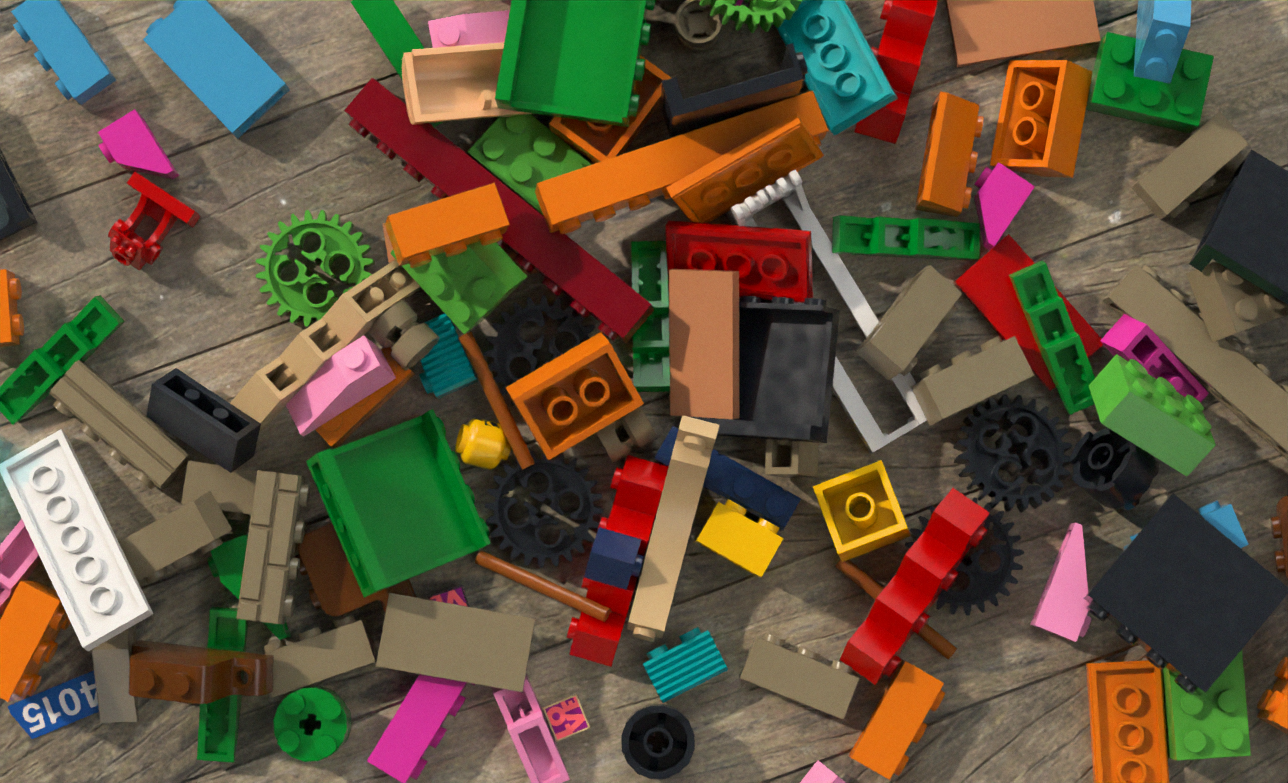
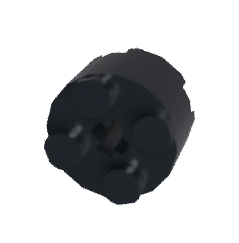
[1070,427,1159,510]
[621,704,695,779]

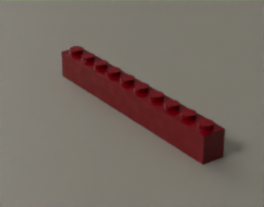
[344,77,654,343]

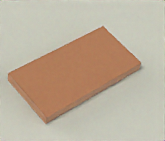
[945,0,1101,67]
[669,269,739,420]

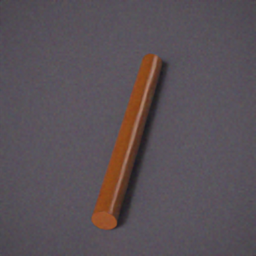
[458,332,535,470]
[475,550,611,622]
[835,559,957,659]

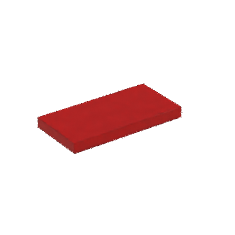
[665,220,813,303]
[953,234,1103,391]

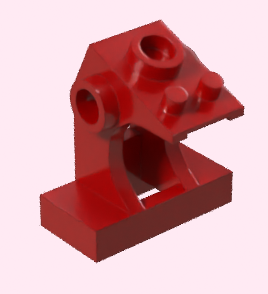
[108,172,201,271]

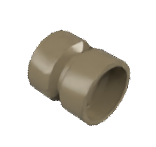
[675,0,722,53]
[369,300,440,371]
[596,406,658,463]

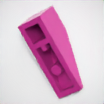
[1100,314,1209,403]

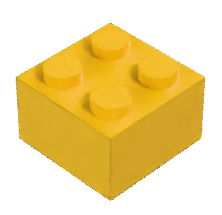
[813,460,911,562]
[695,499,783,578]

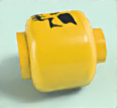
[455,418,511,470]

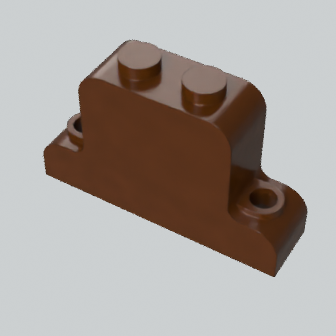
[294,523,417,616]
[129,640,274,704]

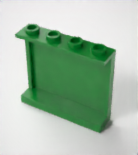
[495,0,656,127]
[306,409,491,598]

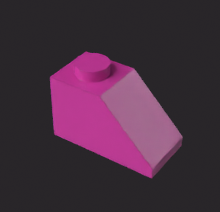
[98,109,179,179]
[974,162,1035,251]

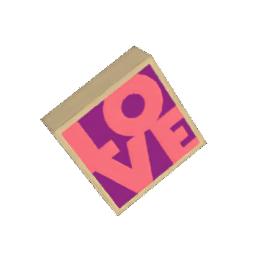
[543,693,591,742]

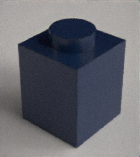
[584,527,644,590]

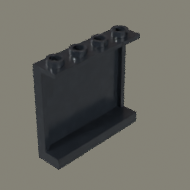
[661,43,808,138]
[1189,149,1288,304]
[691,296,840,443]
[1083,493,1288,695]

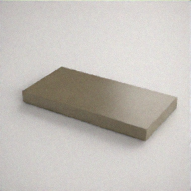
[376,593,536,692]

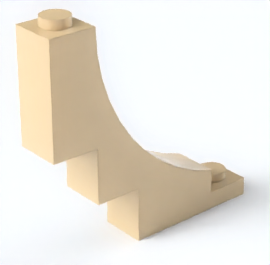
[230,259,421,433]
[627,415,719,641]

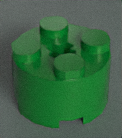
[273,686,352,762]

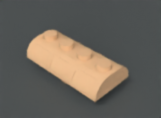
[402,42,534,125]

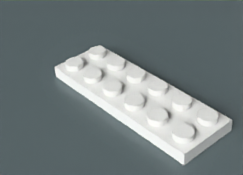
[0,429,153,651]

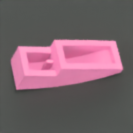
[0,519,41,615]
[492,673,570,783]

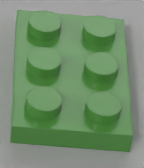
[467,114,592,216]

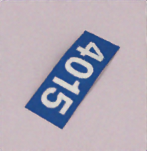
[8,670,99,739]

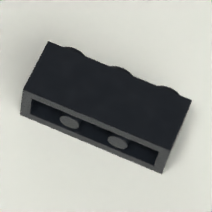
[146,368,261,473]

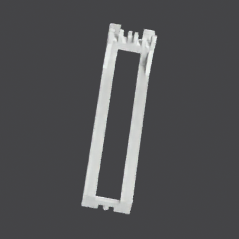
[725,170,927,454]

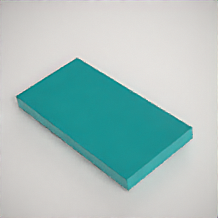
[776,0,898,136]

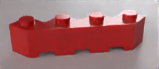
[854,0,938,144]
[566,455,669,667]
[839,488,990,685]

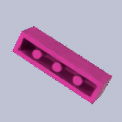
[367,674,475,783]

